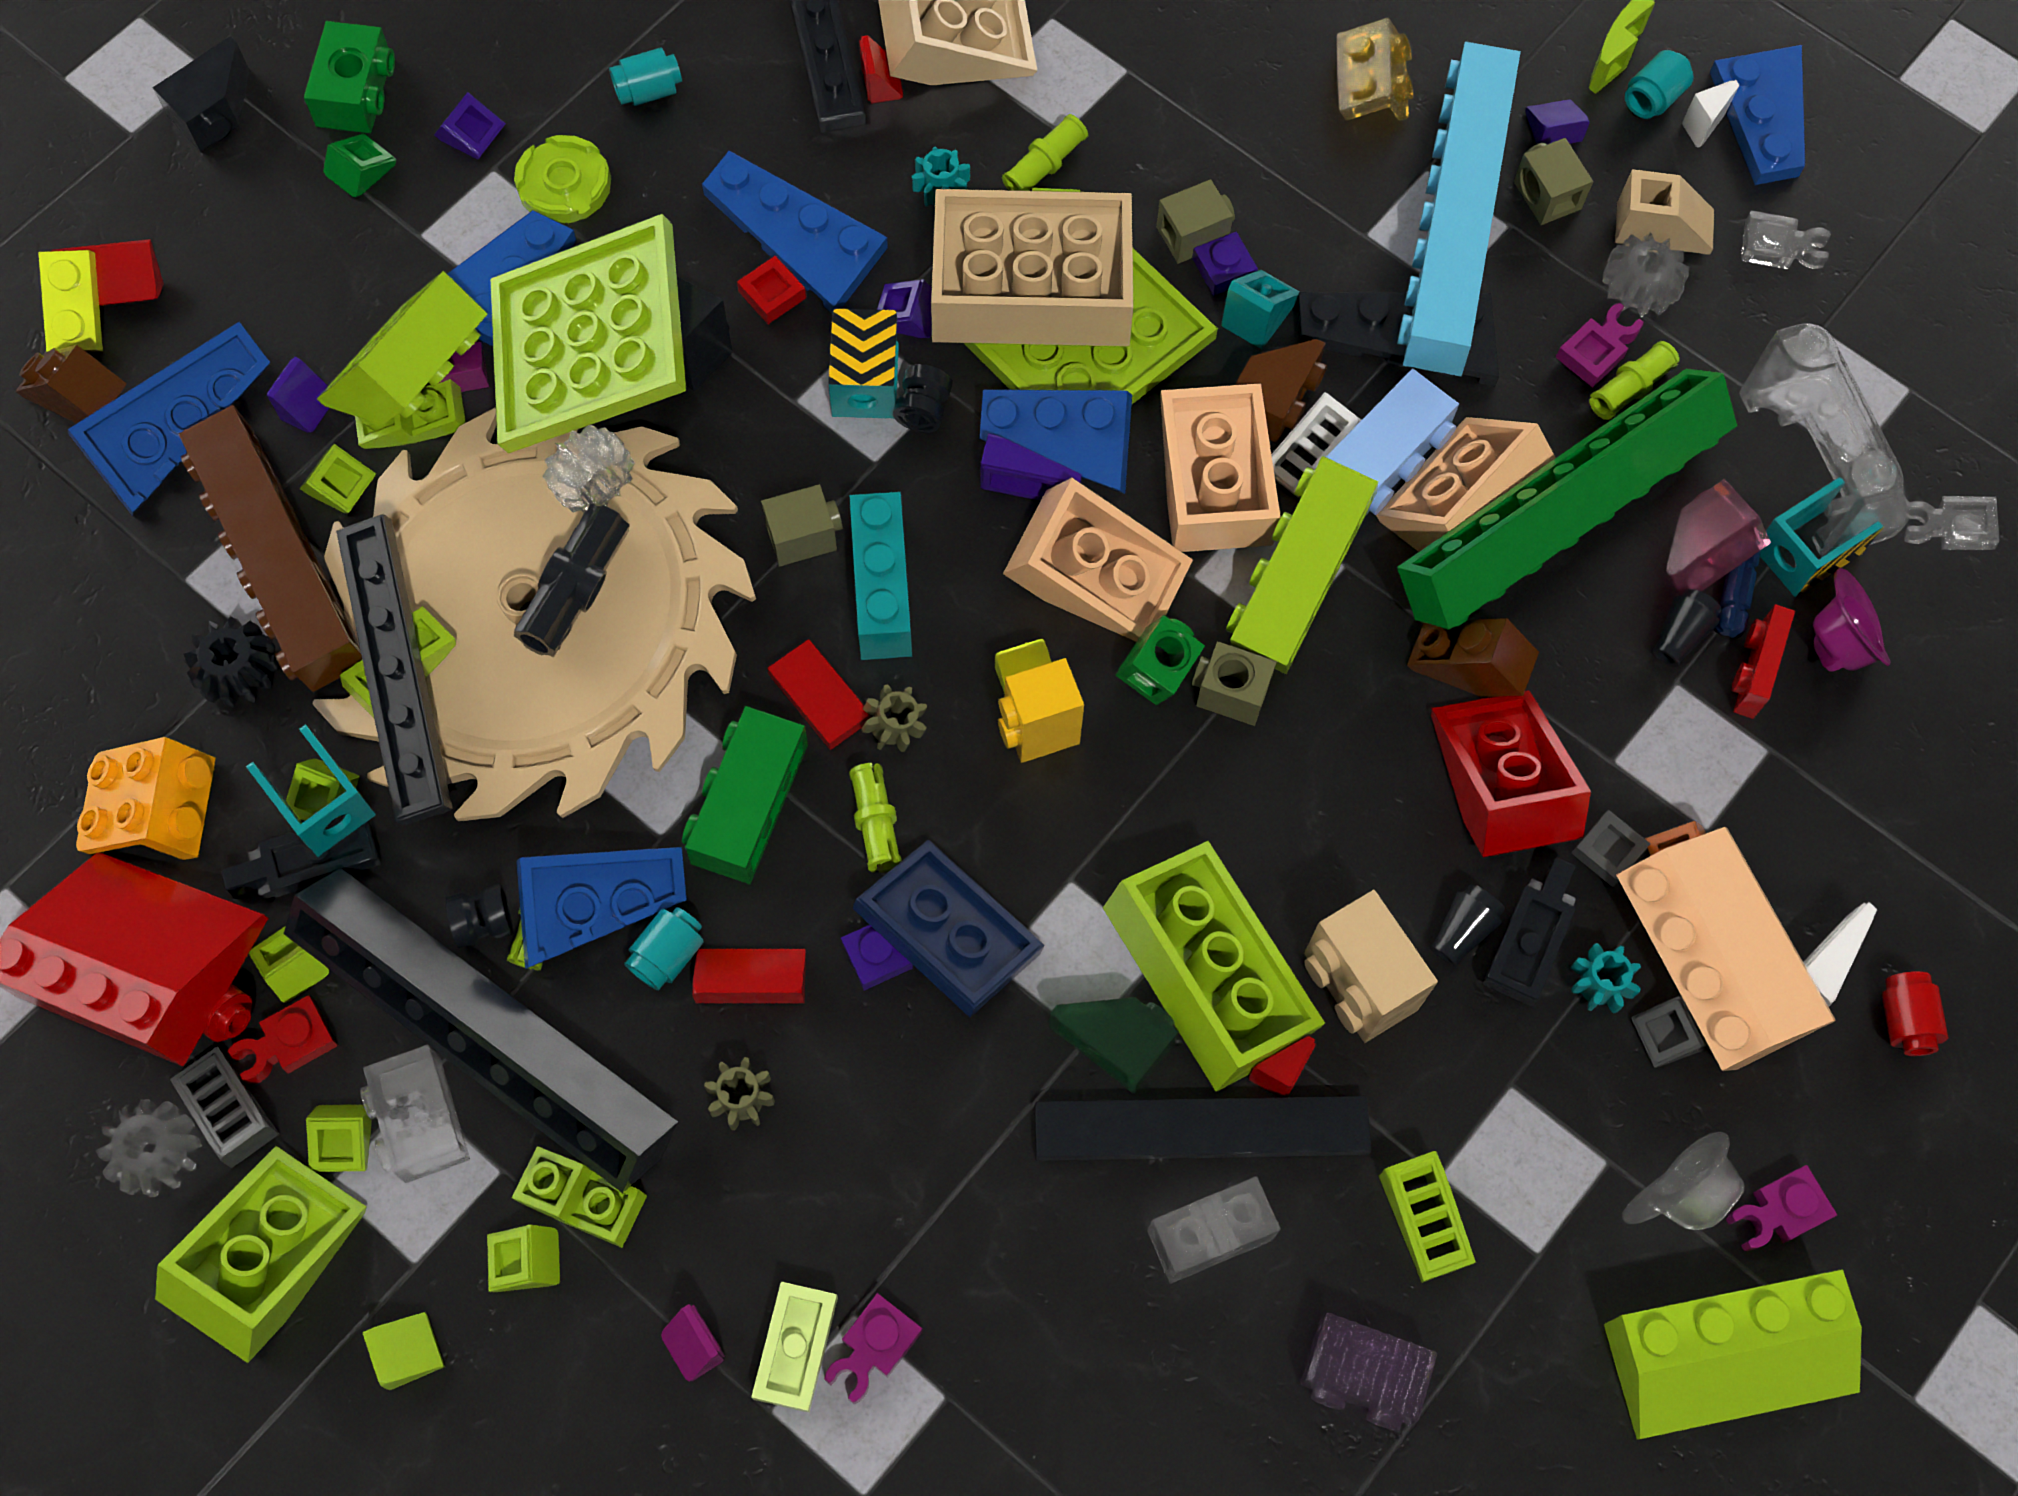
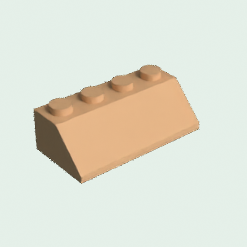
[1616,827,1836,1071]

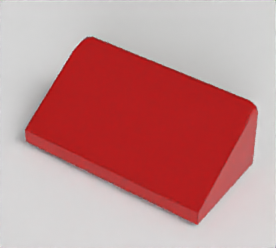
[51,239,164,305]
[692,949,806,1003]

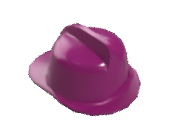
[1812,568,1891,671]

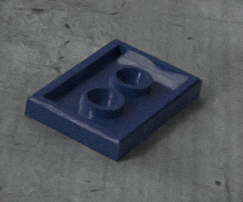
[853,840,1045,1017]

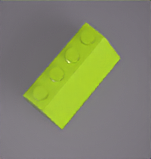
[1103,841,1325,1092]
[1604,1269,1862,1440]

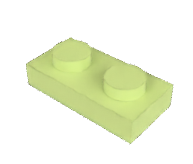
[751,1282,838,1413]

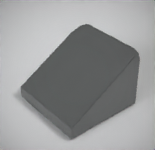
[1631,995,1710,1068]

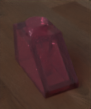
[1666,479,1771,595]

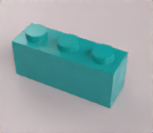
[849,492,912,660]

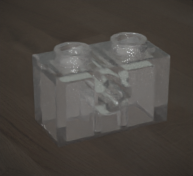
[360,1045,470,1183]
[1147,1176,1281,1284]

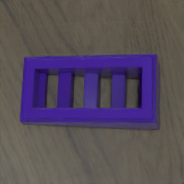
[981,433,1082,501]

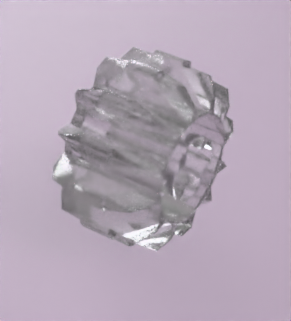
[1602,232,1690,318]
[543,424,635,513]
[96,1099,202,1197]

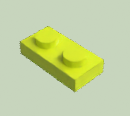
[38,250,103,352]

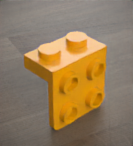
[76,737,216,860]

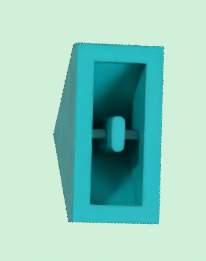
[1221,270,1299,350]

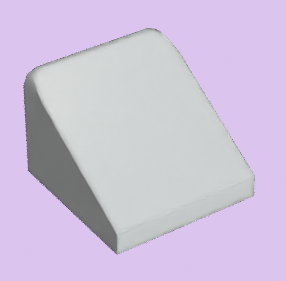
[1682,80,1739,148]

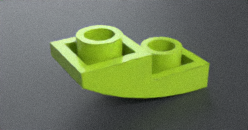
[355,379,466,449]
[512,1146,647,1248]

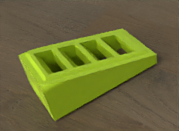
[1379,1151,1476,1283]

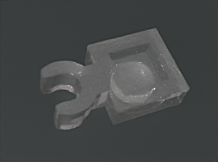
[1741,211,1831,269]
[1903,496,1999,550]

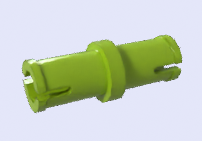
[1002,114,1088,191]
[1589,341,1680,420]
[849,763,902,873]

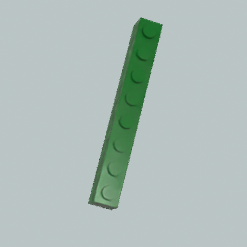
[1397,368,1737,629]

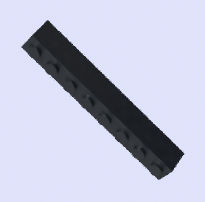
[284,868,678,1193]

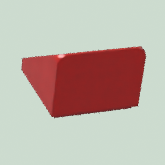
[859,35,903,104]
[1248,1036,1316,1098]

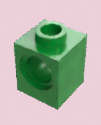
[1115,615,1205,705]

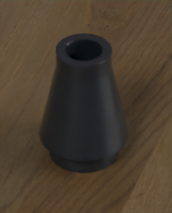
[1652,588,1721,667]
[1430,884,1505,967]

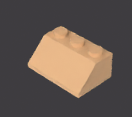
[1376,417,1556,552]

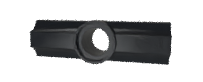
[514,504,630,657]

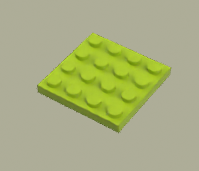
[490,214,686,453]
[964,247,1218,404]

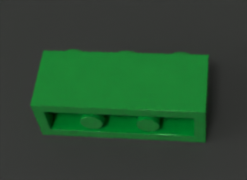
[682,706,808,885]

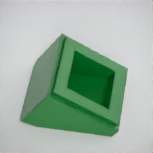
[323,133,396,197]

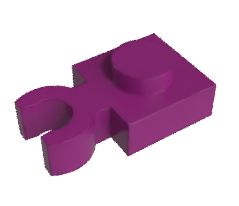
[1555,303,1644,388]
[1726,1165,1837,1251]
[824,1293,923,1404]

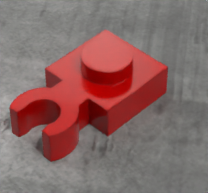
[228,995,338,1085]

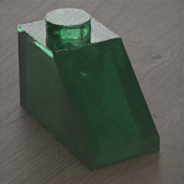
[1049,997,1179,1094]

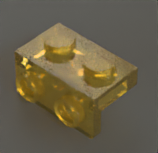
[1337,17,1413,121]

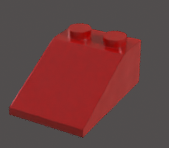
[1431,690,1591,857]

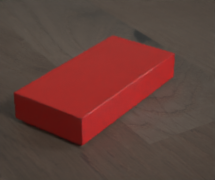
[767,639,872,750]

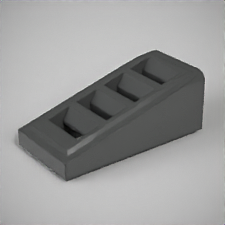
[170,1046,279,1168]

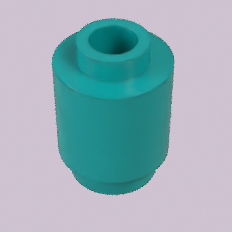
[609,47,682,106]
[1625,50,1694,119]
[624,907,704,991]

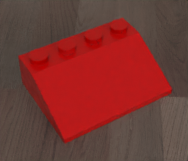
[0,852,269,1067]

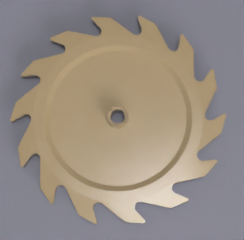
[312,408,756,821]

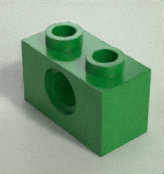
[304,21,395,133]

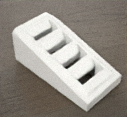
[1271,392,1361,499]
[1803,902,1877,1007]

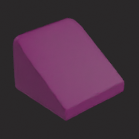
[438,342,489,392]
[661,1304,725,1382]

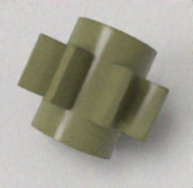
[862,684,927,752]
[704,1057,775,1131]

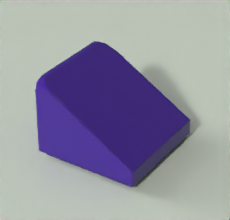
[434,92,506,160]
[1525,99,1590,145]
[877,279,932,338]
[267,356,329,433]

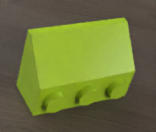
[317,271,487,425]

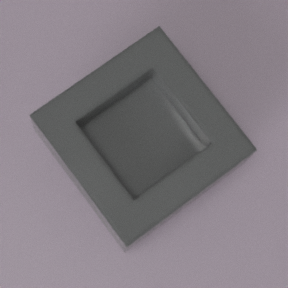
[1571,810,1650,887]

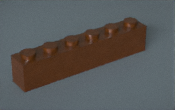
[178,405,362,692]

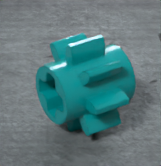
[912,147,970,206]
[1571,943,1641,1014]

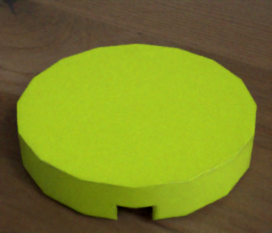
[514,135,611,224]

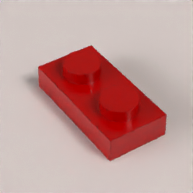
[1731,604,1795,719]

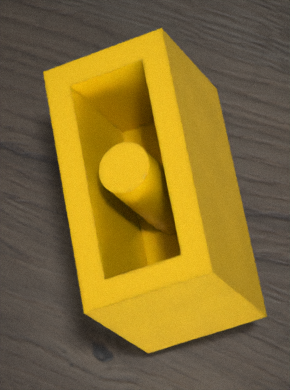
[998,658,1084,763]

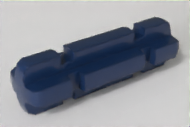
[1716,542,1761,638]

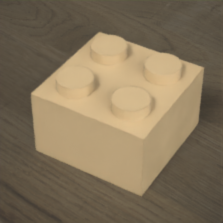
[1304,890,1438,1043]

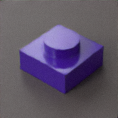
[1192,231,1258,296]
[841,925,913,990]

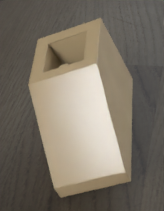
[1615,169,1714,255]

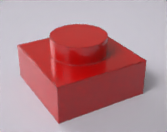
[737,256,806,324]

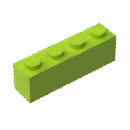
[1226,456,1379,674]

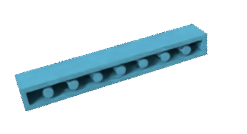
[1397,42,1521,376]

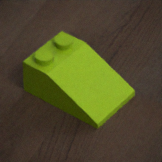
[155,1146,367,1363]

